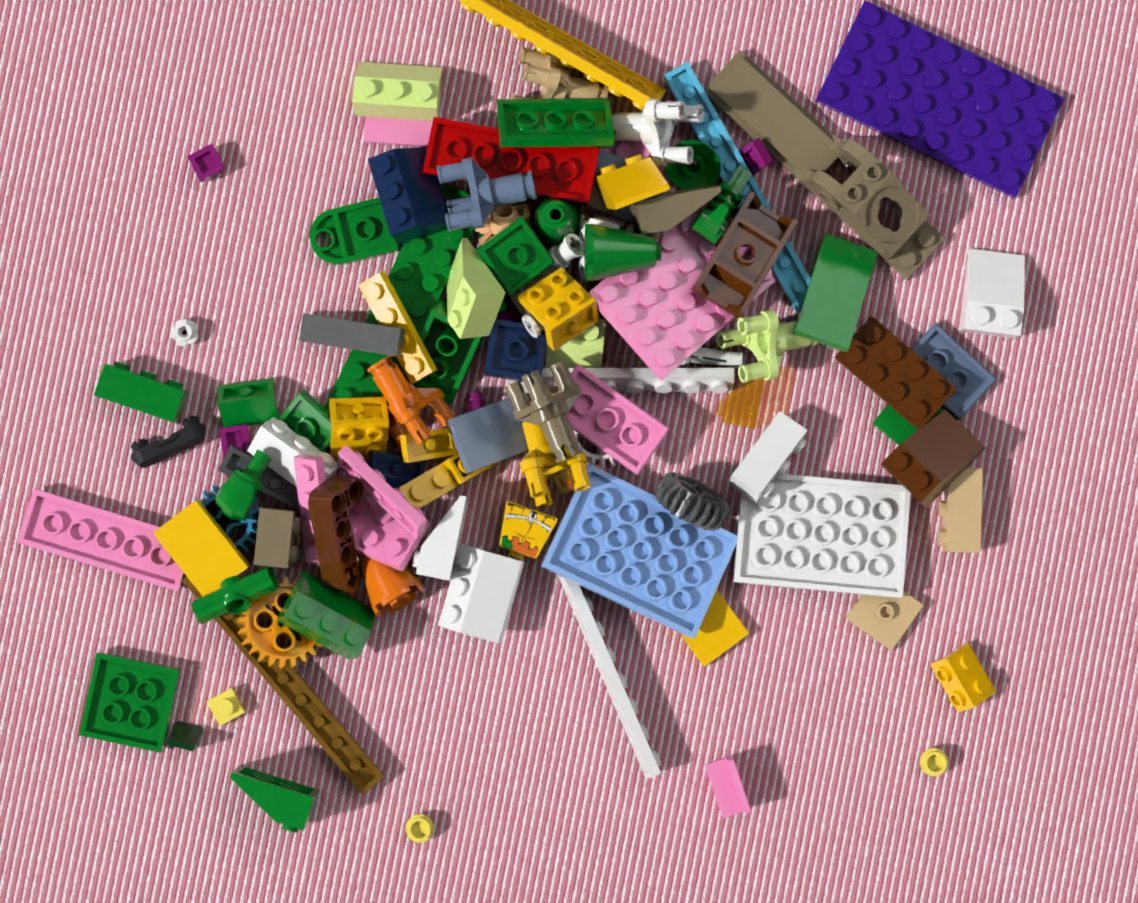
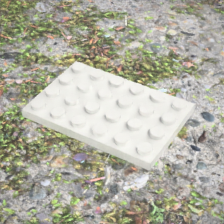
[733,474,911,598]

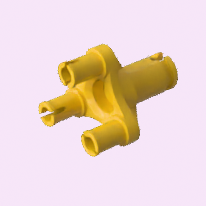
[519,422,592,509]

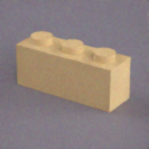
[937,468,983,553]

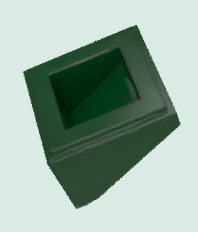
[167,721,204,752]

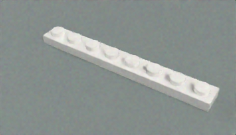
[509,368,734,394]
[558,575,661,778]

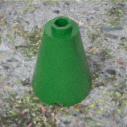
[529,197,581,251]
[584,224,661,281]

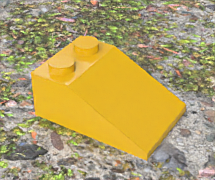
[594,154,670,210]

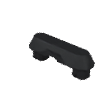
[130,416,206,468]

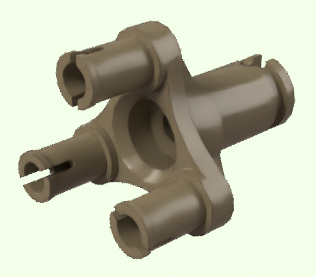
[504,360,582,463]

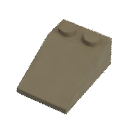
[630,185,721,238]

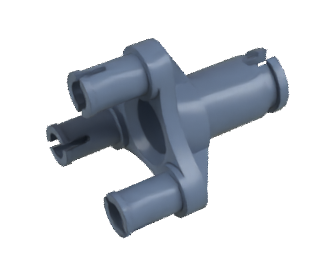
[437,157,537,232]

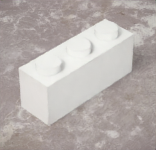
[729,411,807,503]
[247,417,340,487]

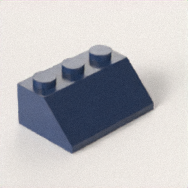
[368,147,449,244]

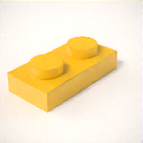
[400,427,457,463]

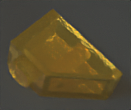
[716,379,765,430]

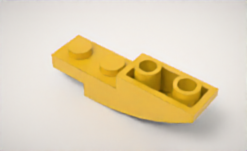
[398,453,499,508]

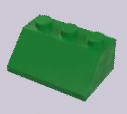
[276,571,375,661]

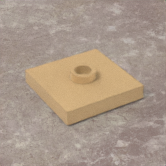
[845,591,924,651]

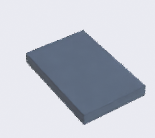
[911,322,997,420]
[446,398,529,474]

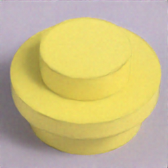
[920,748,948,776]
[406,814,434,843]

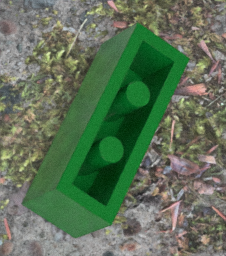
[94,361,189,424]

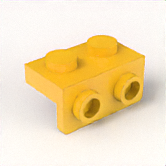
[931,643,997,712]

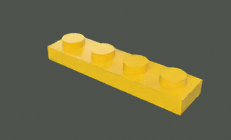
[358,271,437,384]

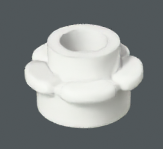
[171,319,198,346]

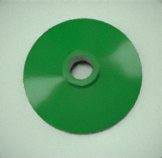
[665,140,721,190]

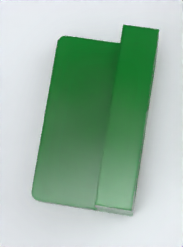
[217,378,279,428]

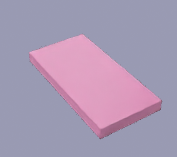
[556,364,670,475]

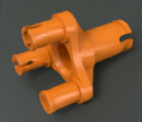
[367,355,456,453]

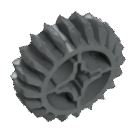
[655,472,730,531]

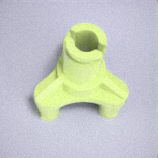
[717,310,818,383]

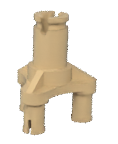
[511,47,608,99]

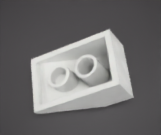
[959,248,1025,339]
[412,495,469,581]

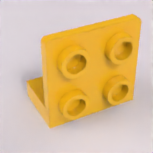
[518,268,599,351]
[329,397,389,461]

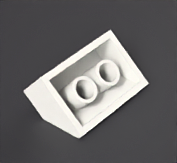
[438,544,525,644]

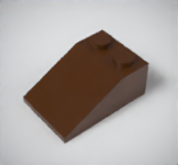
[881,410,986,508]

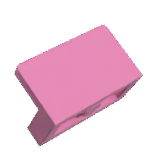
[705,755,752,819]

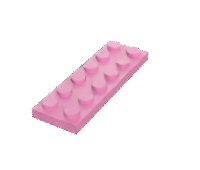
[17,489,185,591]

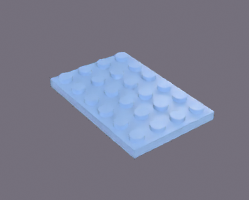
[541,464,737,639]

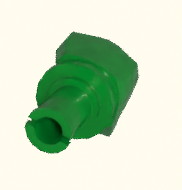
[215,449,272,522]

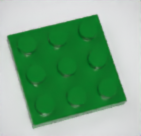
[79,652,181,753]

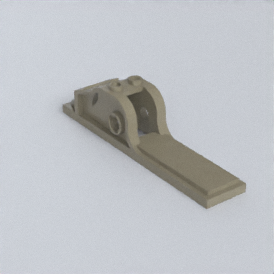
[704,50,945,280]

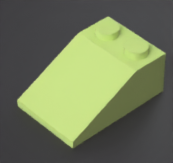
[447,238,506,339]

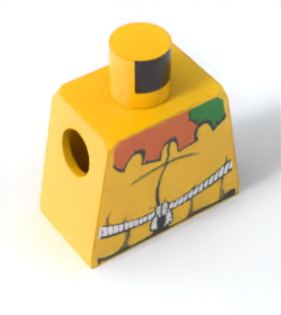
[499,501,558,562]

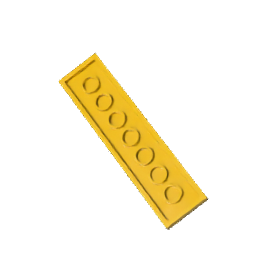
[458,0,667,110]

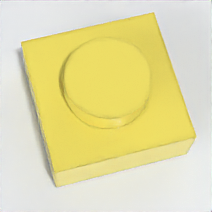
[207,687,246,726]

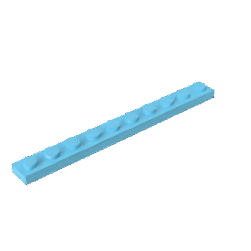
[663,62,810,317]

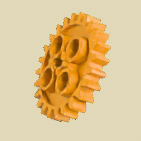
[237,576,323,669]

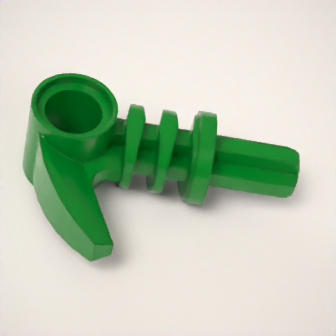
[691,166,751,244]

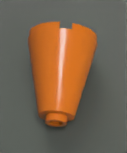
[356,553,425,617]

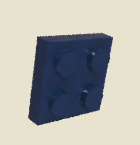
[483,319,547,384]

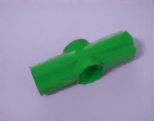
[191,566,279,624]

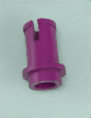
[464,392,486,413]

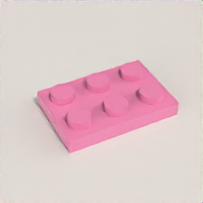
[349,494,431,572]

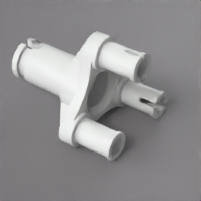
[611,99,704,166]

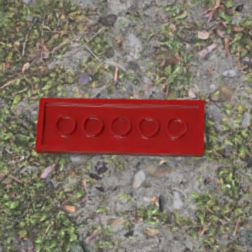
[423,117,600,205]

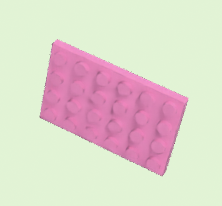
[588,199,778,381]

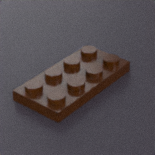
[834,316,957,430]

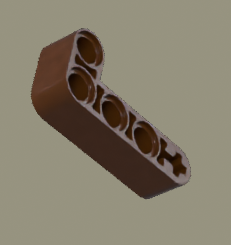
[308,476,363,593]

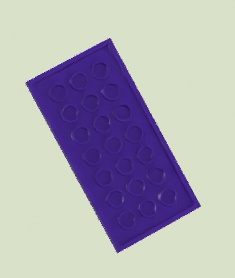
[815,0,1065,199]

